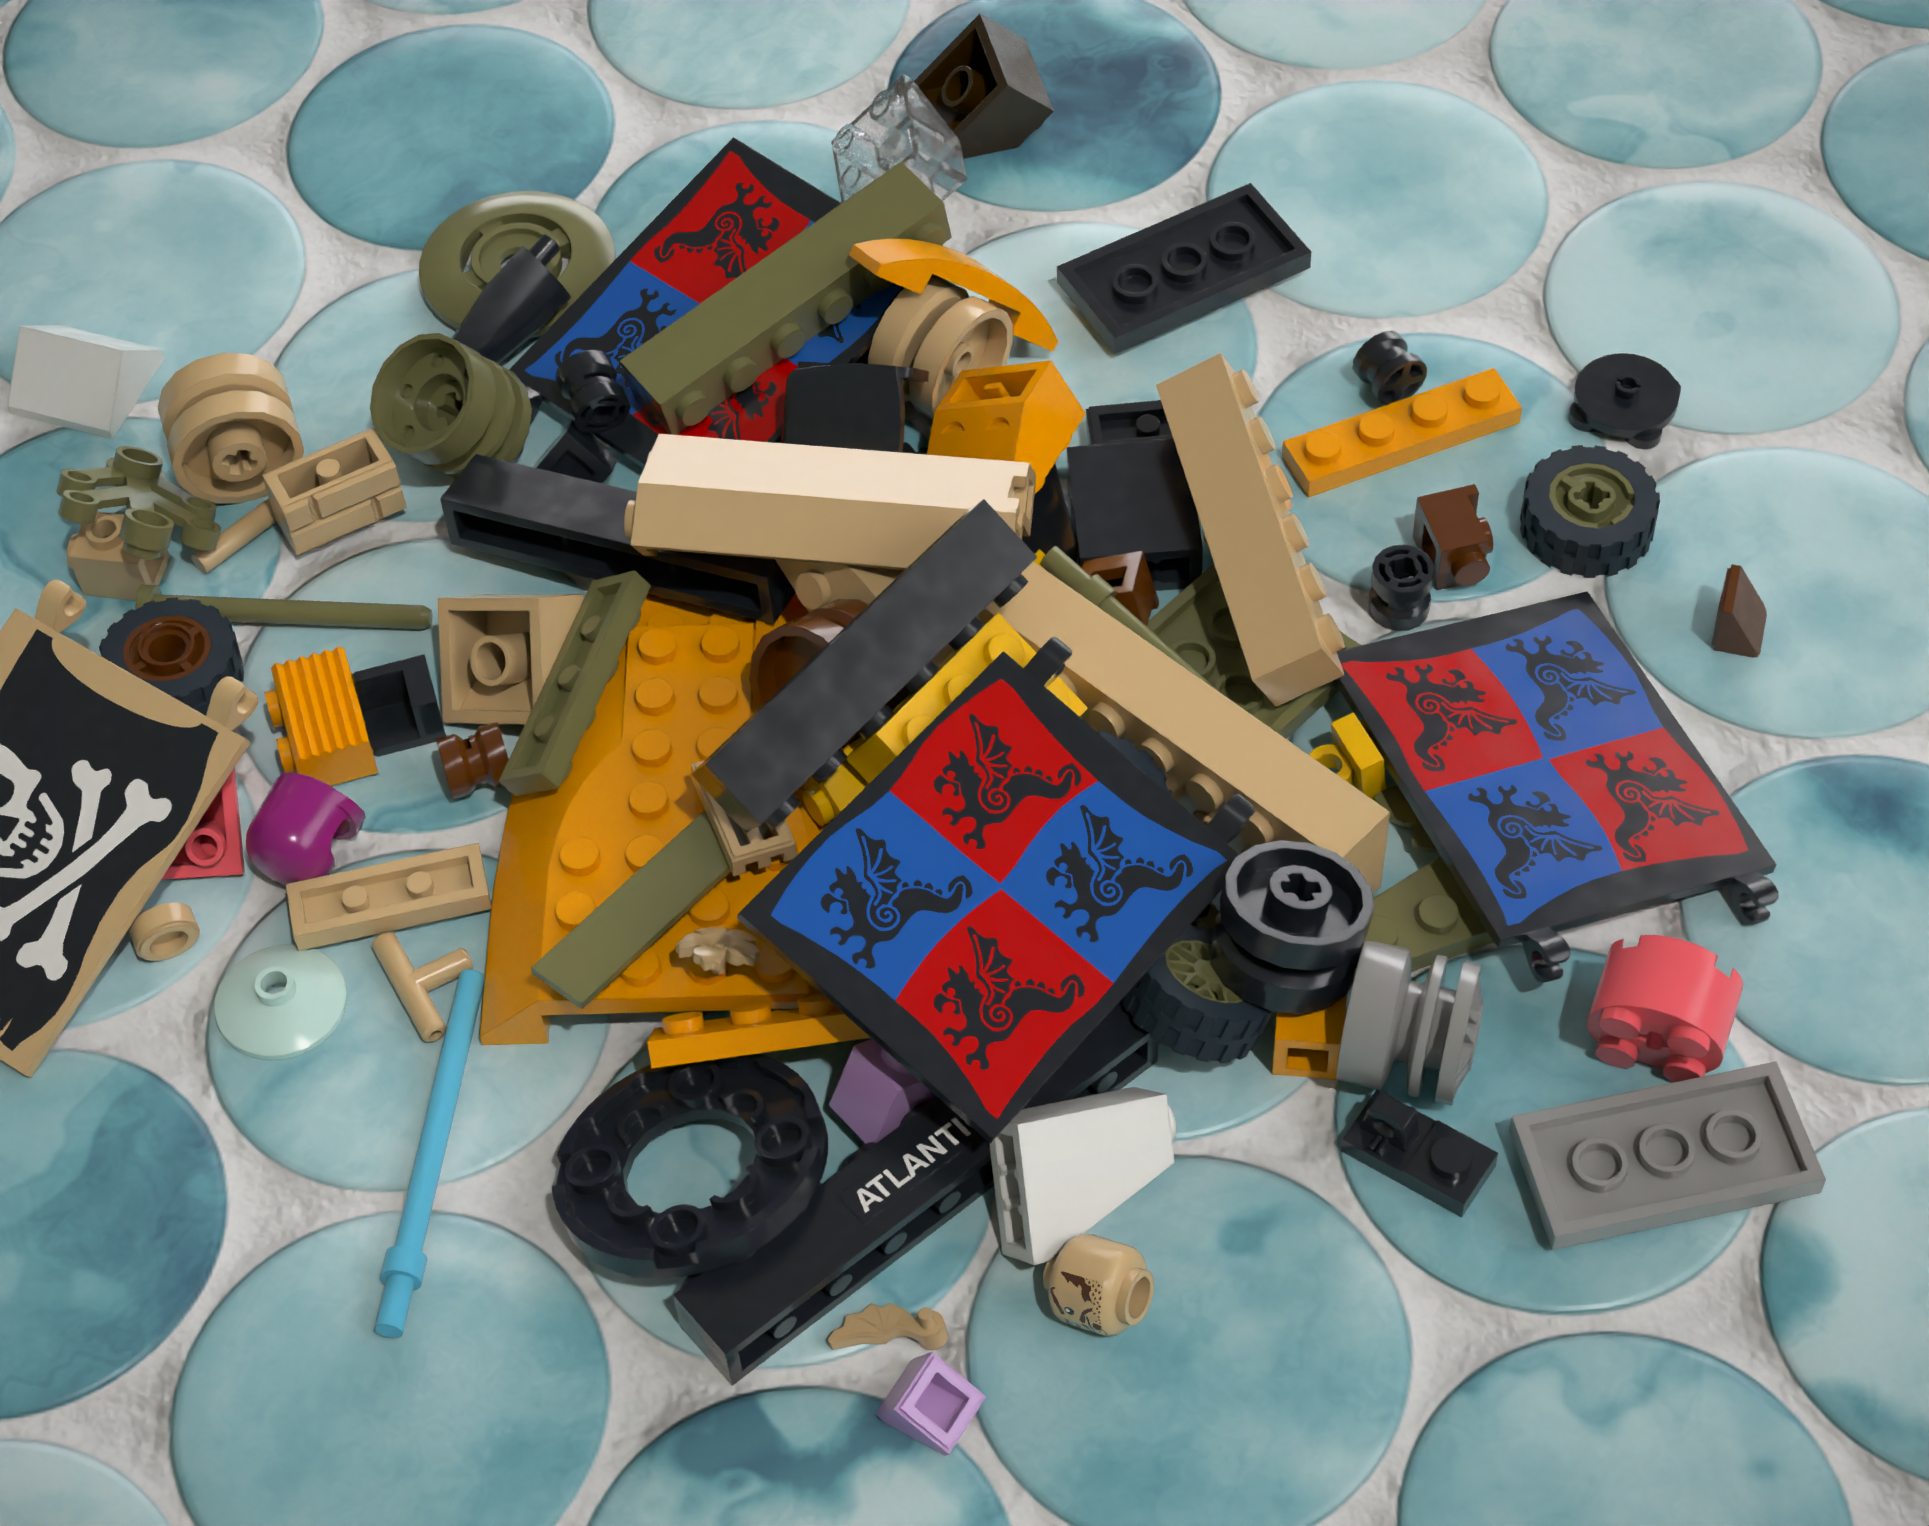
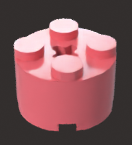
[1587,935,1743,1082]

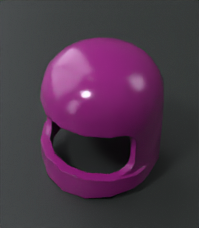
[246,772,366,885]

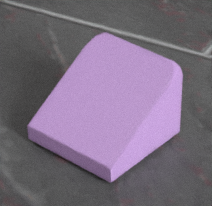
[876,1352,986,1456]

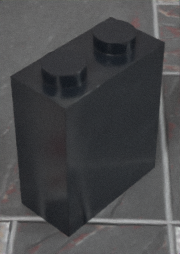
[1067,439,1203,591]

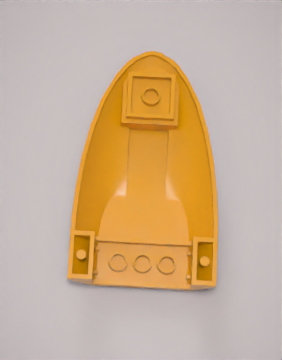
[480,593,827,1045]

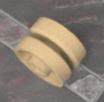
[868,274,1013,420]
[158,353,304,504]

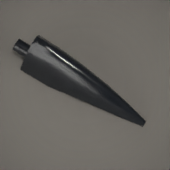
[452,234,571,364]

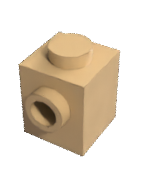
[67,512,170,601]

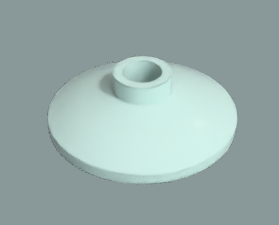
[214,944,347,1060]

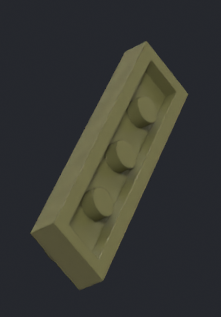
[499,570,651,796]

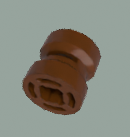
[436,722,509,799]

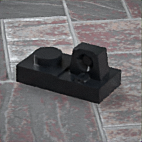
[1341,1089,1498,1218]

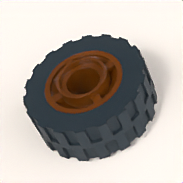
[99,597,244,716]

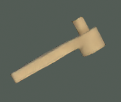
[827,1303,949,1350]

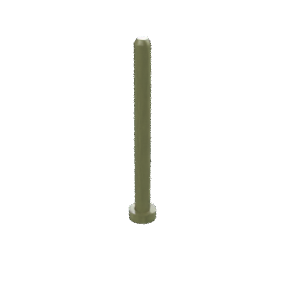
[135,585,433,630]

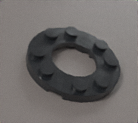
[552,1054,828,1278]

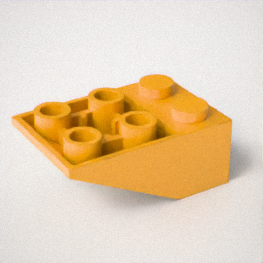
[927,360,1086,495]

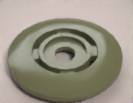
[419,191,616,338]

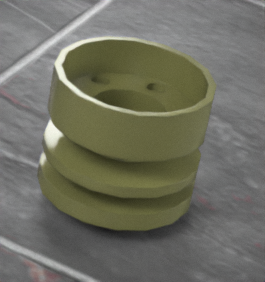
[370,333,532,479]

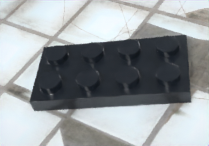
[1057,183,1312,354]

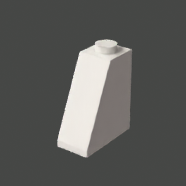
[989,1087,1176,1265]

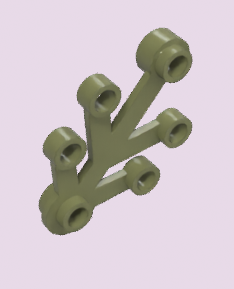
[56,446,221,560]

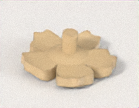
[676,927,760,975]

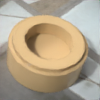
[129,902,200,961]

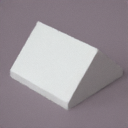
[7,325,165,439]

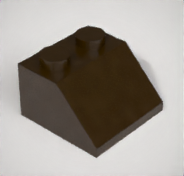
[909,13,1054,163]

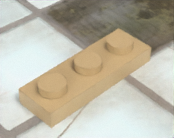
[286,842,492,951]

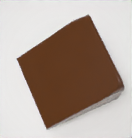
[1711,564,1767,658]

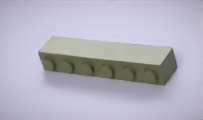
[620,161,952,435]

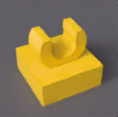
[1309,712,1386,800]

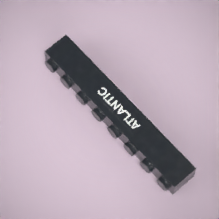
[673,998,1158,1386]

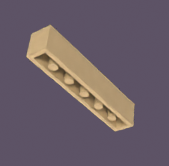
[1156,353,1345,707]

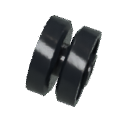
[1209,840,1374,1014]

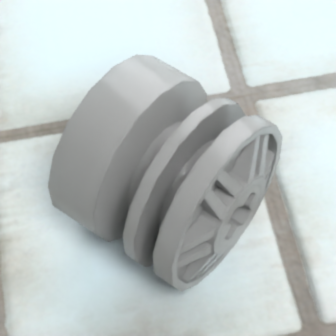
[1336,940,1484,1106]

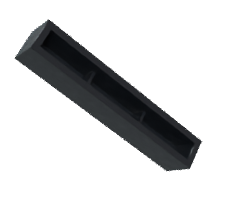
[440,454,796,624]
[691,499,1037,833]

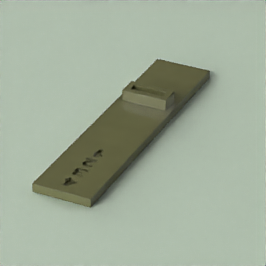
[531,810,772,1009]

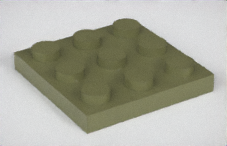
[1147,564,1361,739]

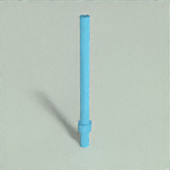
[375,969,485,1338]

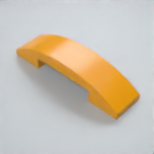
[849,239,1058,352]

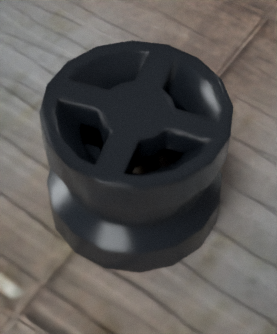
[1352,331,1427,405]

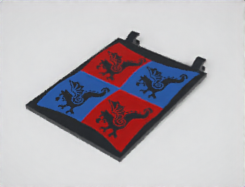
[509,137,904,468]
[1333,591,1778,983]
[737,637,1255,1144]

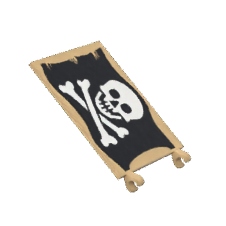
[0,580,258,1078]

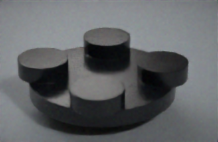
[1569,353,1681,450]

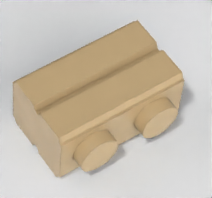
[262,428,407,555]

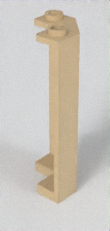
[624,434,1036,570]

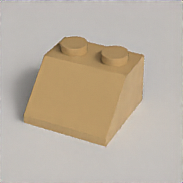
[438,594,584,725]

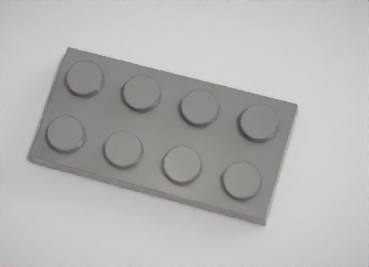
[1509,1061,1826,1250]

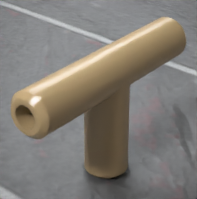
[372,932,473,1042]

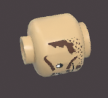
[1043,1234,1154,1336]

